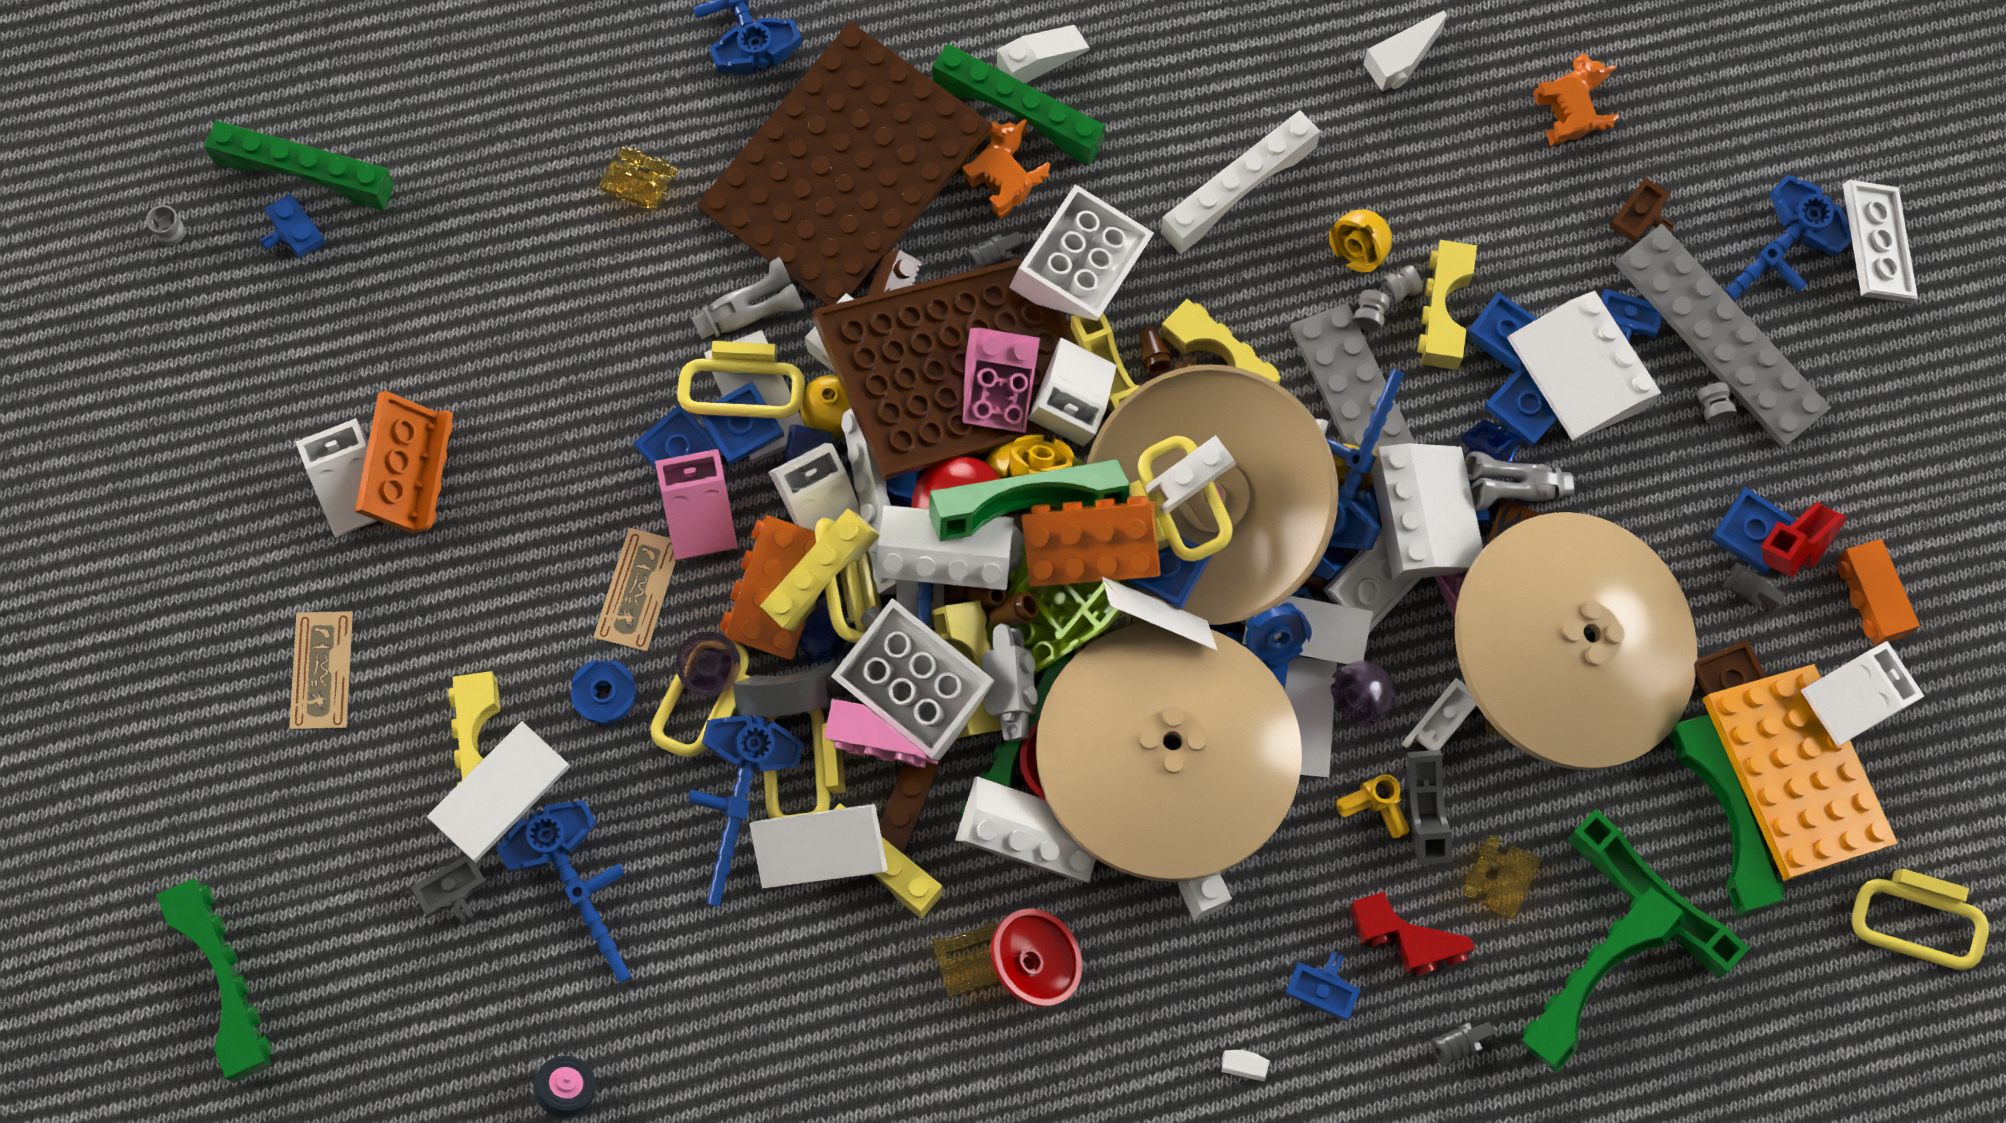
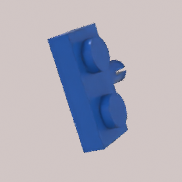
[259,193,325,259]
[1601,289,1662,342]
[1284,952,1361,1022]

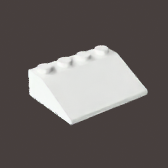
[1009,184,1154,321]
[1507,291,1661,441]
[1371,443,1483,581]
[831,598,995,760]

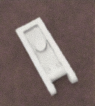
[1145,435,1237,514]
[1402,678,1477,750]

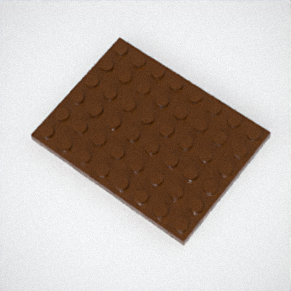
[697,21,992,306]
[811,257,1111,481]

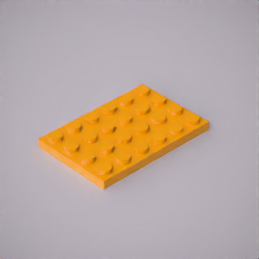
[1703,664,1898,881]

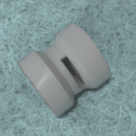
[146,205,185,246]
[1381,265,1423,305]
[1353,290,1391,332]
[1697,382,1737,424]

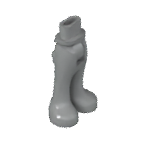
[691,257,804,339]
[1465,451,1574,511]

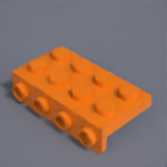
[355,390,453,534]
[1022,496,1161,587]
[719,515,816,660]

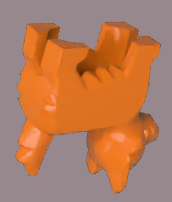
[1533,53,1619,146]
[962,119,1050,220]

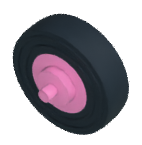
[534,1056,596,1118]

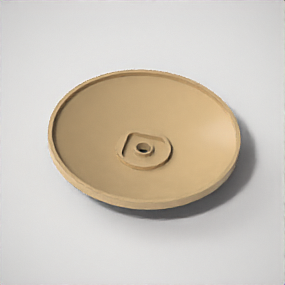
[1086,364,1338,625]
[1455,512,1697,770]
[1036,622,1302,882]

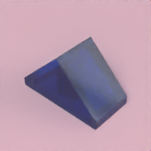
[1461,419,1523,462]

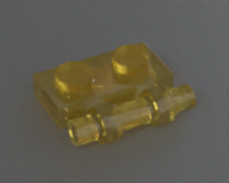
[599,146,678,212]
[1463,835,1542,920]

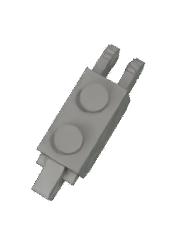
[982,623,1038,742]

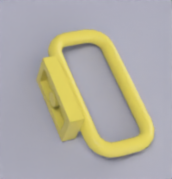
[677,341,805,419]
[1130,436,1233,562]
[815,518,882,644]
[650,633,750,758]
[762,708,846,819]
[1851,869,1989,970]

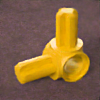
[1336,774,1409,839]

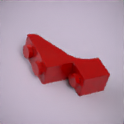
[1761,502,1847,578]
[1349,892,1475,976]

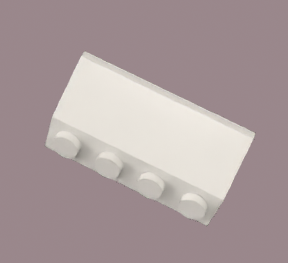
[875,505,1014,590]
[955,776,1096,882]

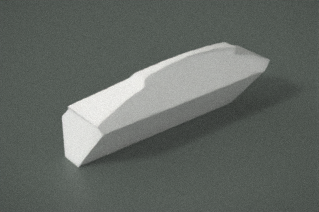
[1221,1049,1270,1082]

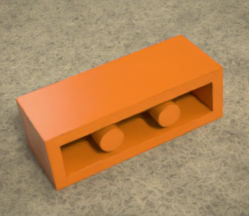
[1837,538,1920,647]

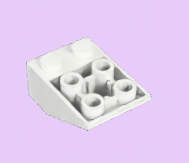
[1028,338,1117,446]
[296,419,377,538]
[769,443,860,531]
[1801,641,1924,747]

